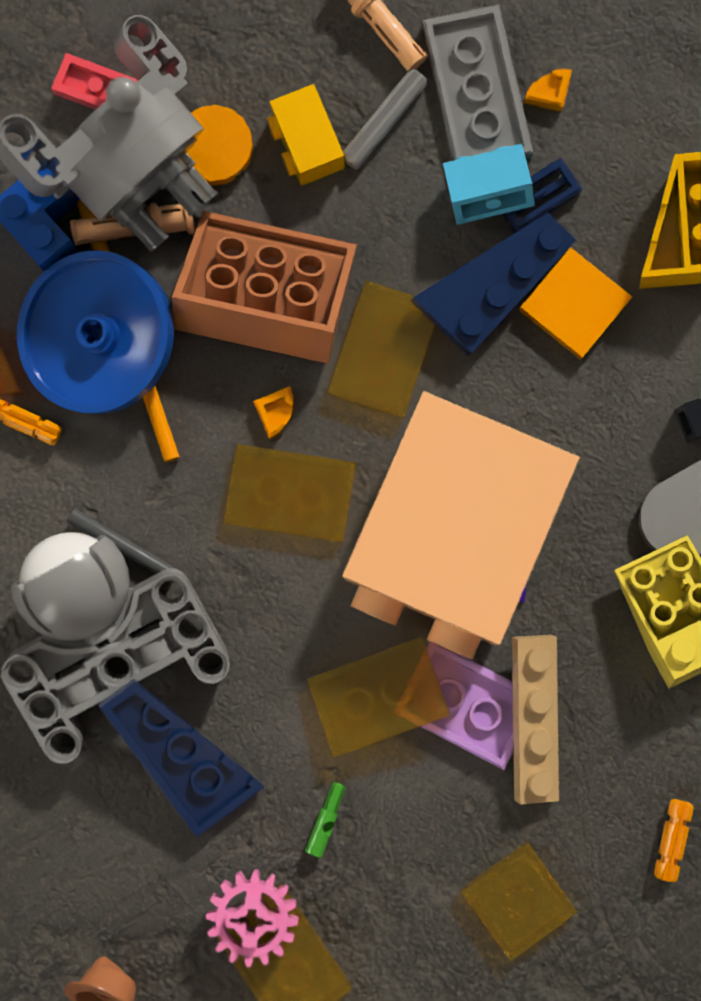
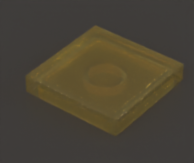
[460,841,577,962]

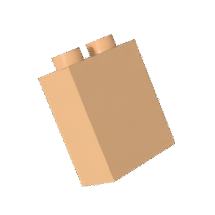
[342,391,580,660]

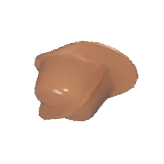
[64,957,136,1001]

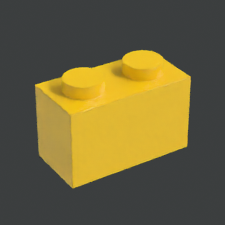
[266,84,344,186]

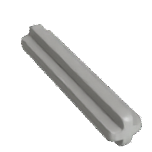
[343,69,427,169]

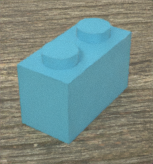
[443,144,535,225]

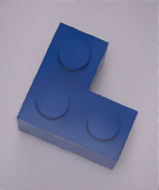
[0,168,80,271]

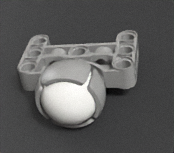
[1,532,230,764]

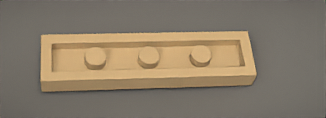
[512,635,559,804]

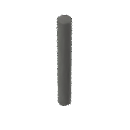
[67,508,176,584]

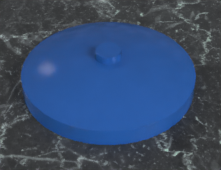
[17,250,174,414]

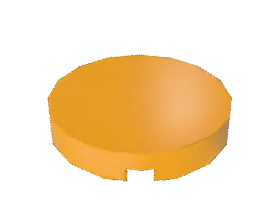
[187,105,254,186]

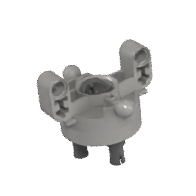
[0,15,218,253]

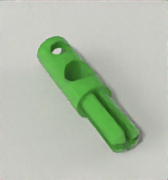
[305,782,345,858]

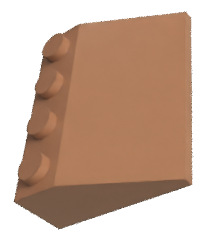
[172,211,357,364]

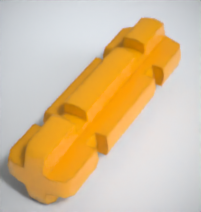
[0,399,62,446]
[654,799,694,882]

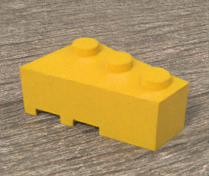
[639,152,701,289]

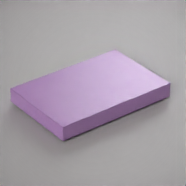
[394,642,514,770]

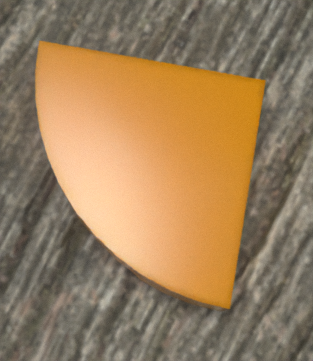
[524,69,572,112]
[253,386,294,440]

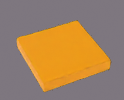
[519,247,632,360]

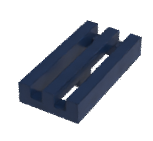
[502,157,583,233]

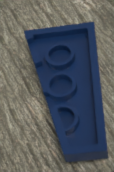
[410,212,576,356]
[99,679,264,837]

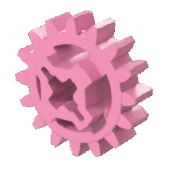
[206,869,299,967]

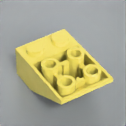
[614,535,701,689]

